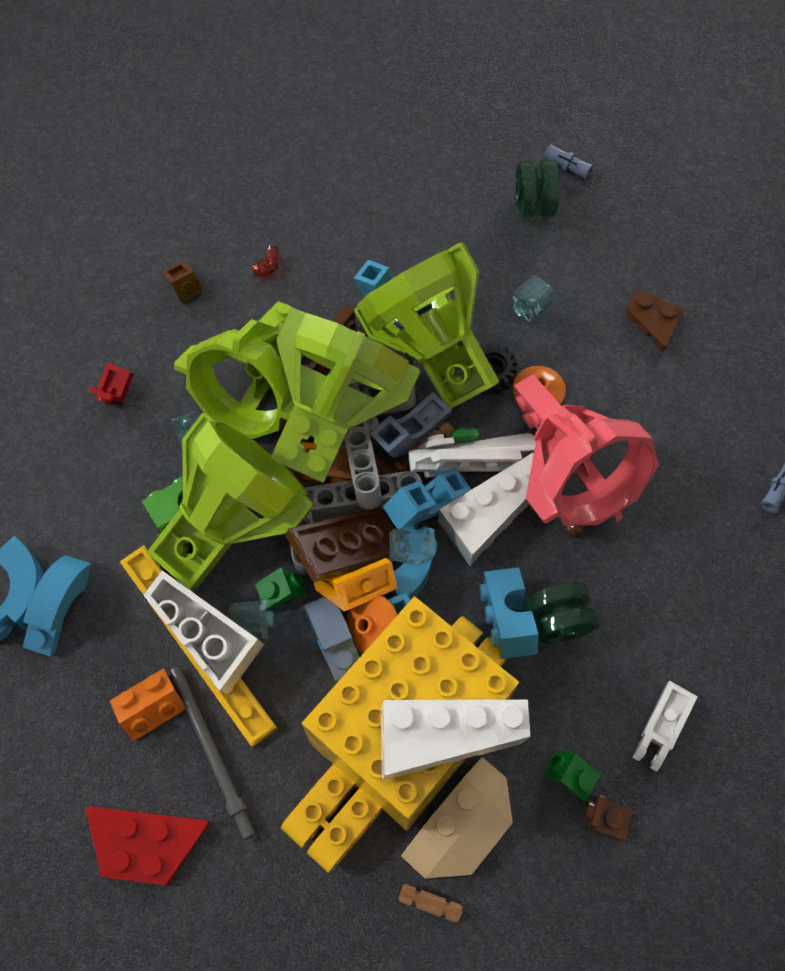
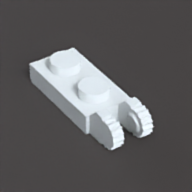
[632,681,698,772]

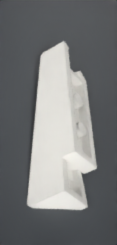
[408,433,536,472]

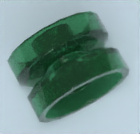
[515,159,559,218]
[523,582,600,645]

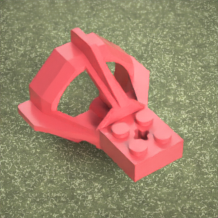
[514,374,659,526]

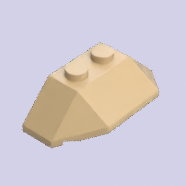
[401,757,513,879]

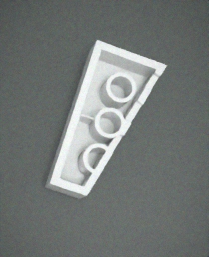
[438,453,534,566]
[144,571,264,695]
[381,700,530,781]

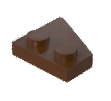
[625,289,684,351]

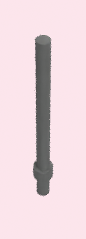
[169,667,255,840]

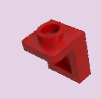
[89,363,135,405]

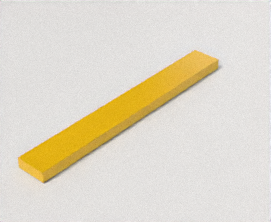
[120,545,277,748]

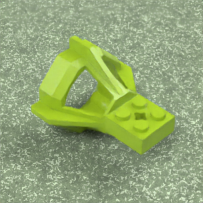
[354,242,499,409]
[174,301,306,439]
[270,309,420,483]
[146,413,314,590]

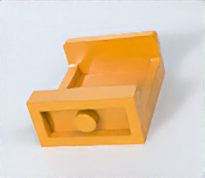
[314,558,398,612]

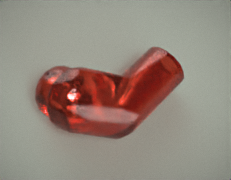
[252,246,279,277]

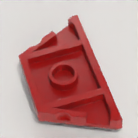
[86,806,209,886]

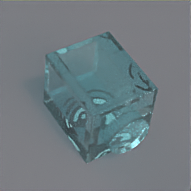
[511,274,554,322]

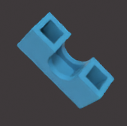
[383,468,471,530]
[479,568,539,659]

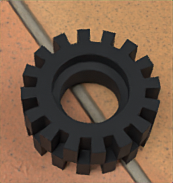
[480,343,518,395]

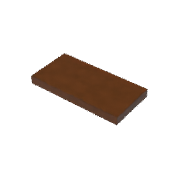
[285,507,408,583]

